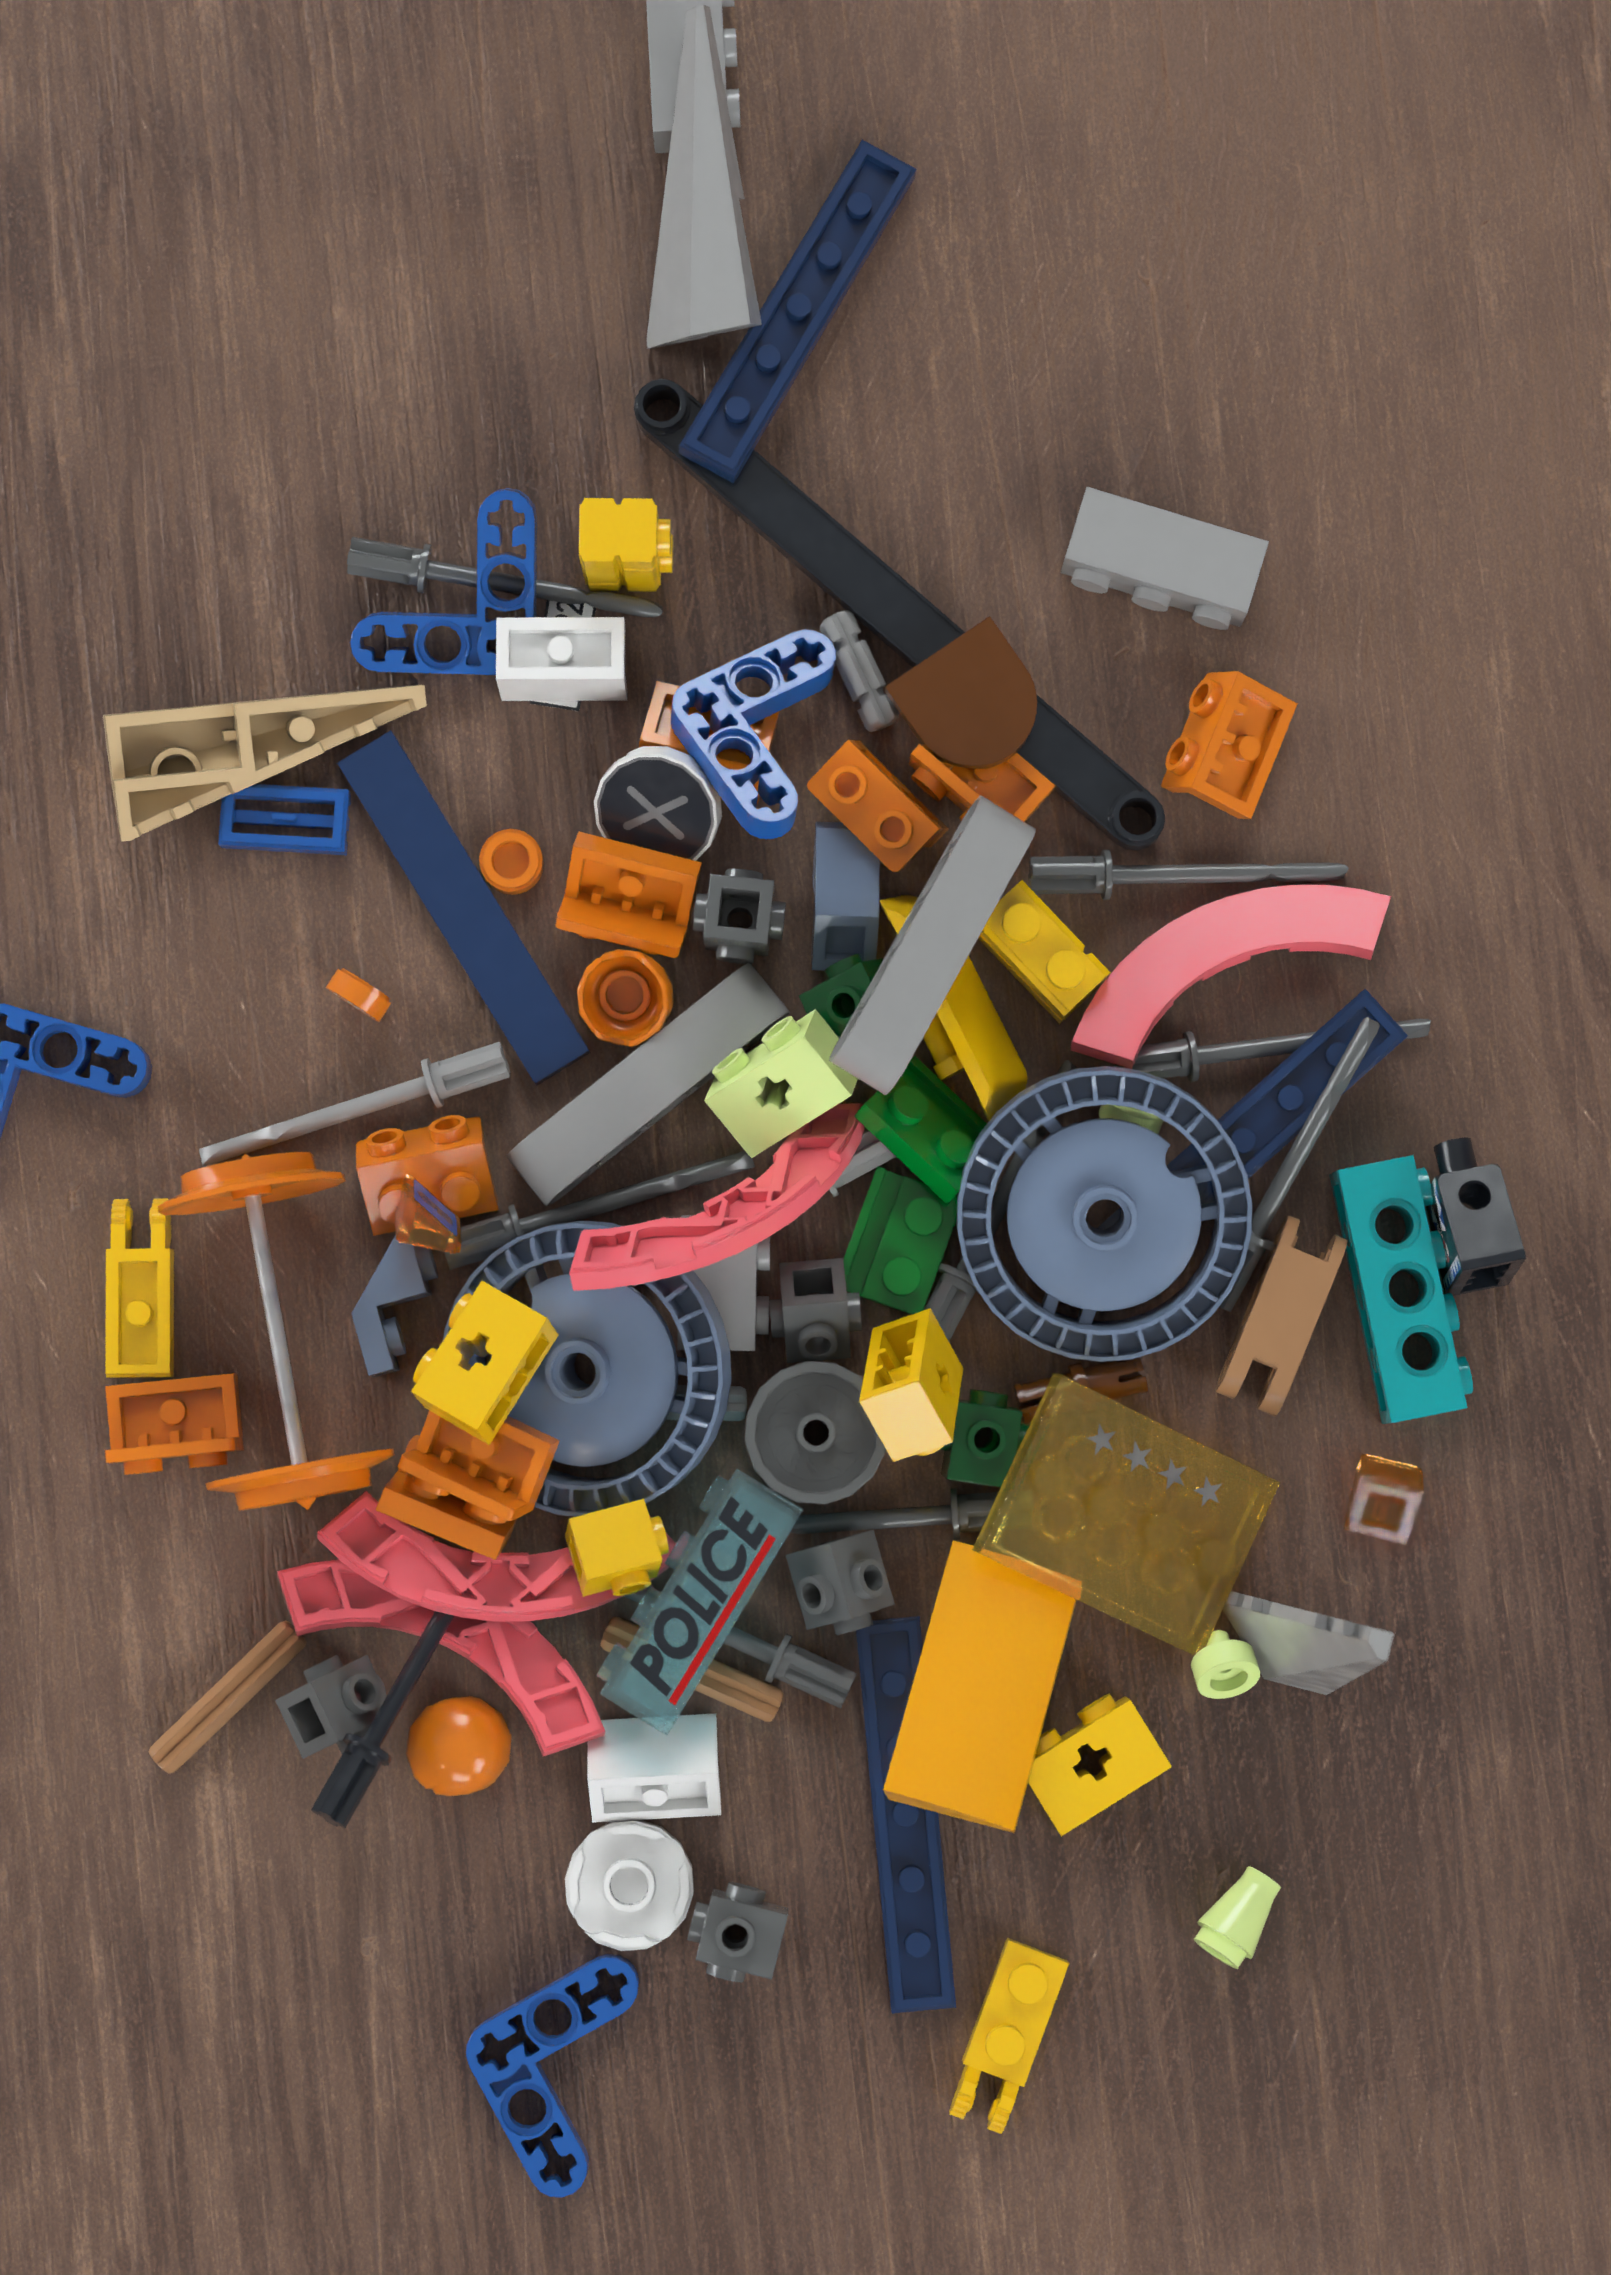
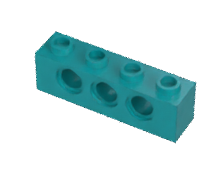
[1329,1155,1473,1424]

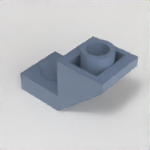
[811,822,880,971]
[351,1230,438,1377]

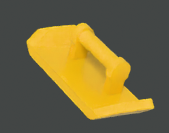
[879,895,1028,1121]

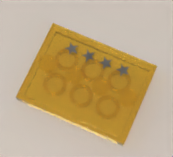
[972,1373,1280,1656]

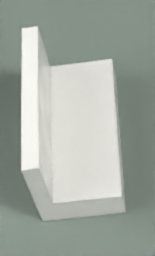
[496,617,627,701]
[587,1713,721,1823]

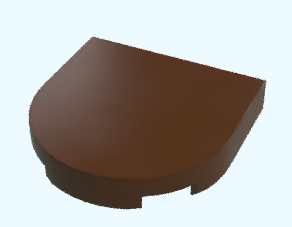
[884,616,1037,769]

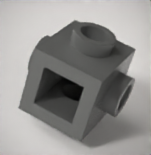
[693,869,786,964]
[769,1258,862,1363]
[786,1530,895,1635]
[275,1655,387,1759]
[687,1882,788,1982]

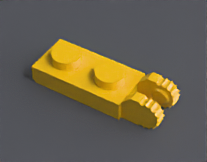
[105,1198,174,1378]
[949,1938,1069,2134]

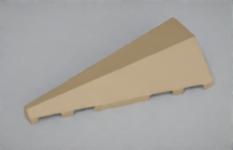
[103,684,427,841]

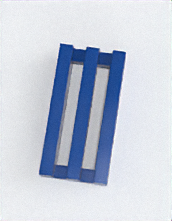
[218,784,351,855]

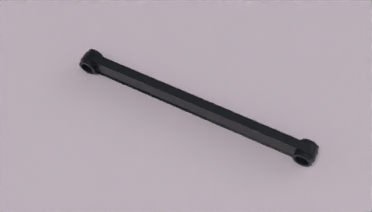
[634,379,1165,851]

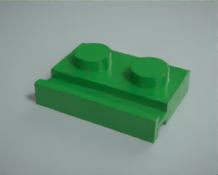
[854,1055,987,1204]
[843,1166,957,1315]

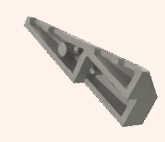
[646,5,762,349]
[1220,1589,1394,1695]

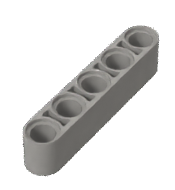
[829,795,1036,1095]
[507,963,790,1207]

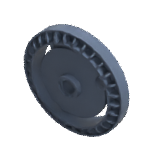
[957,1066,1252,1362]
[443,1221,731,1517]

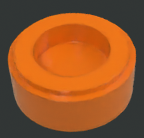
[479,829,544,895]
[326,968,391,1022]

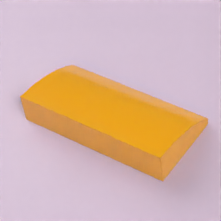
[883,1540,1081,1833]

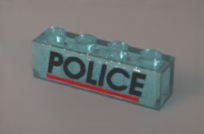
[596,1469,803,1735]

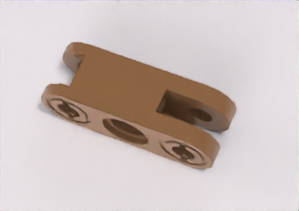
[1215,1214,1348,1416]

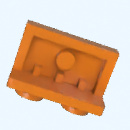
[909,744,1055,822]
[555,831,702,958]
[356,1115,499,1236]
[105,1373,244,1475]
[397,1410,560,1523]

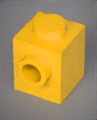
[565,1499,669,1597]

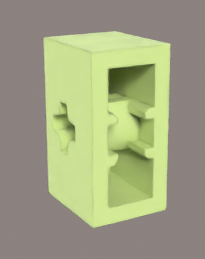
[704,1009,858,1158]

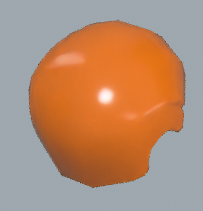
[577,949,673,1047]
[406,1696,512,1796]

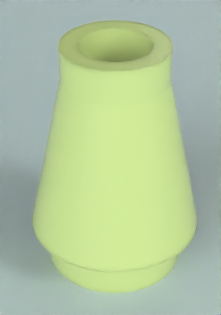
[1194,1866,1281,1969]

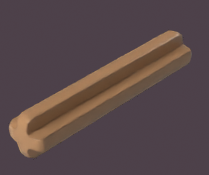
[600,1617,783,1722]
[149,1621,307,1774]

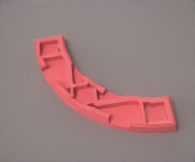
[1071,885,1391,1069]
[569,1103,865,1291]
[317,1491,684,1622]
[277,1559,606,1757]

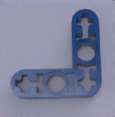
[350,488,537,675]
[670,629,836,839]
[0,1003,152,1139]
[466,1954,639,2198]

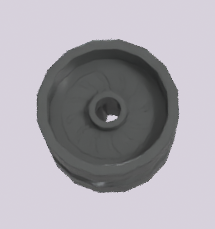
[745,1361,886,1504]

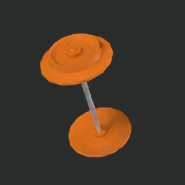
[157,1152,395,1511]

